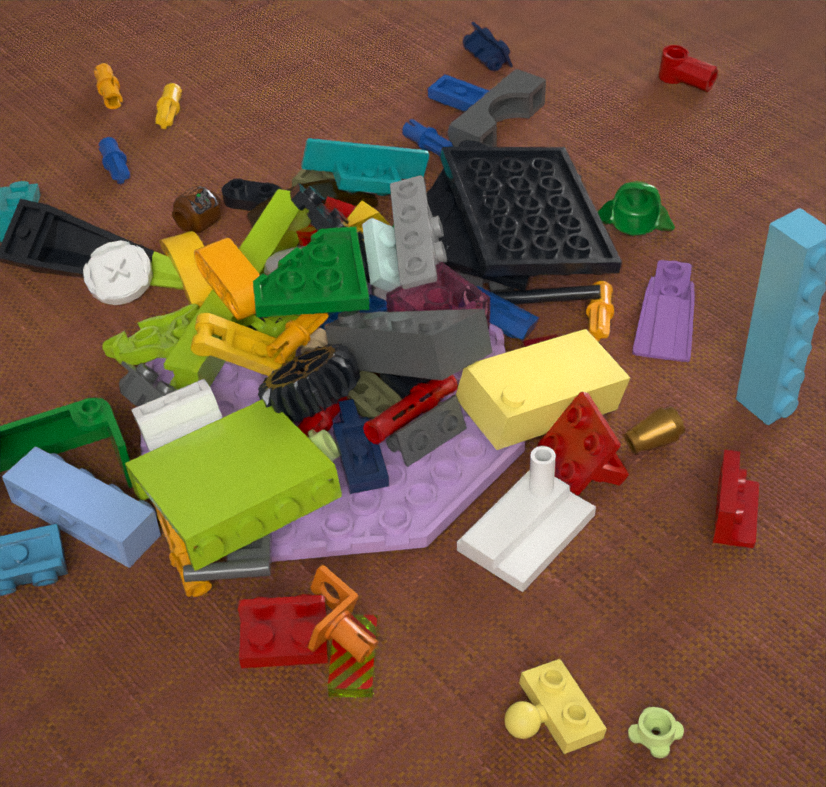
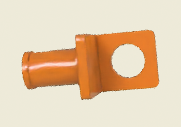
[308,565,379,664]

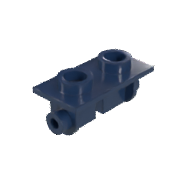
[463,22,513,70]

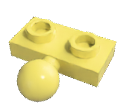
[504,659,607,754]

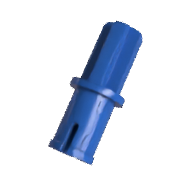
[402,119,453,156]
[99,137,130,184]

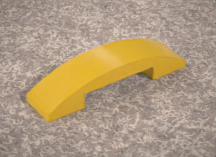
[159,231,212,308]

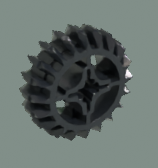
[258,344,361,422]

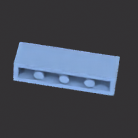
[2,446,161,568]

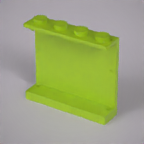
[125,399,342,571]

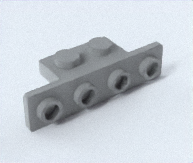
[390,175,447,289]

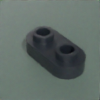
[222,178,282,211]

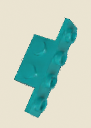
[301,138,430,196]

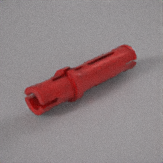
[363,375,458,444]

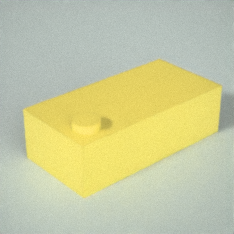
[456,329,630,450]

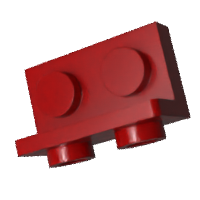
[713,449,759,548]
[238,594,328,668]

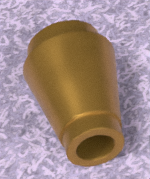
[624,406,685,454]

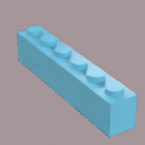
[736,208,826,425]

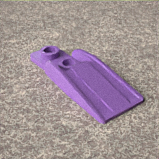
[632,260,695,362]

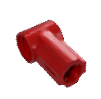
[658,45,719,92]

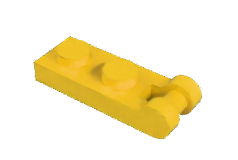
[191,313,296,376]

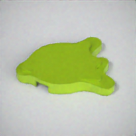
[102,303,200,365]

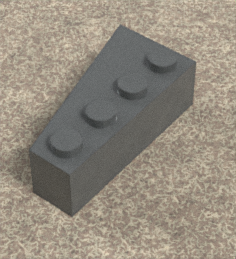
[324,309,493,380]

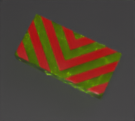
[327,614,378,698]

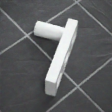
[461,446,570,570]

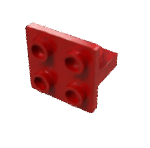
[537,391,629,496]

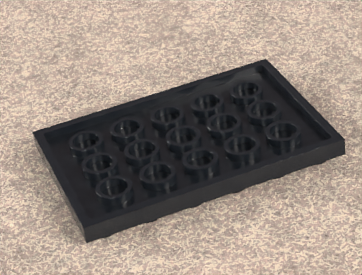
[440,147,622,277]

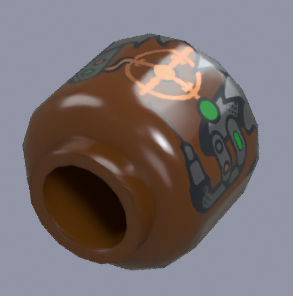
[172,186,221,233]

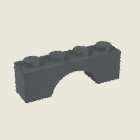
[448,69,546,147]

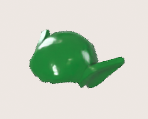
[597,181,675,236]

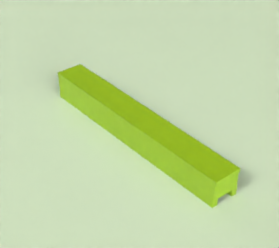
[164,189,311,390]

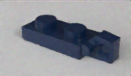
[333,399,389,494]

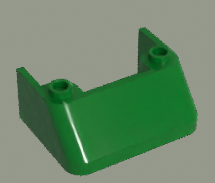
[0,398,133,489]

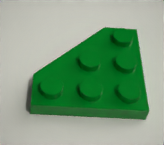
[253,227,370,318]

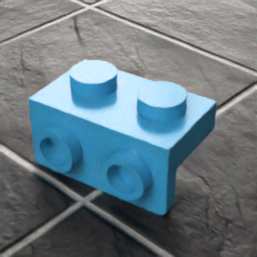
[0,524,68,596]

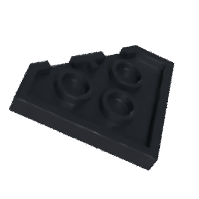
[290,183,373,286]

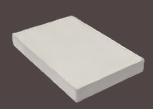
[457,470,596,592]

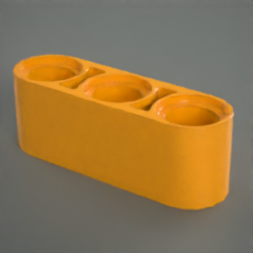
[194,238,260,320]

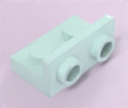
[362,218,417,297]

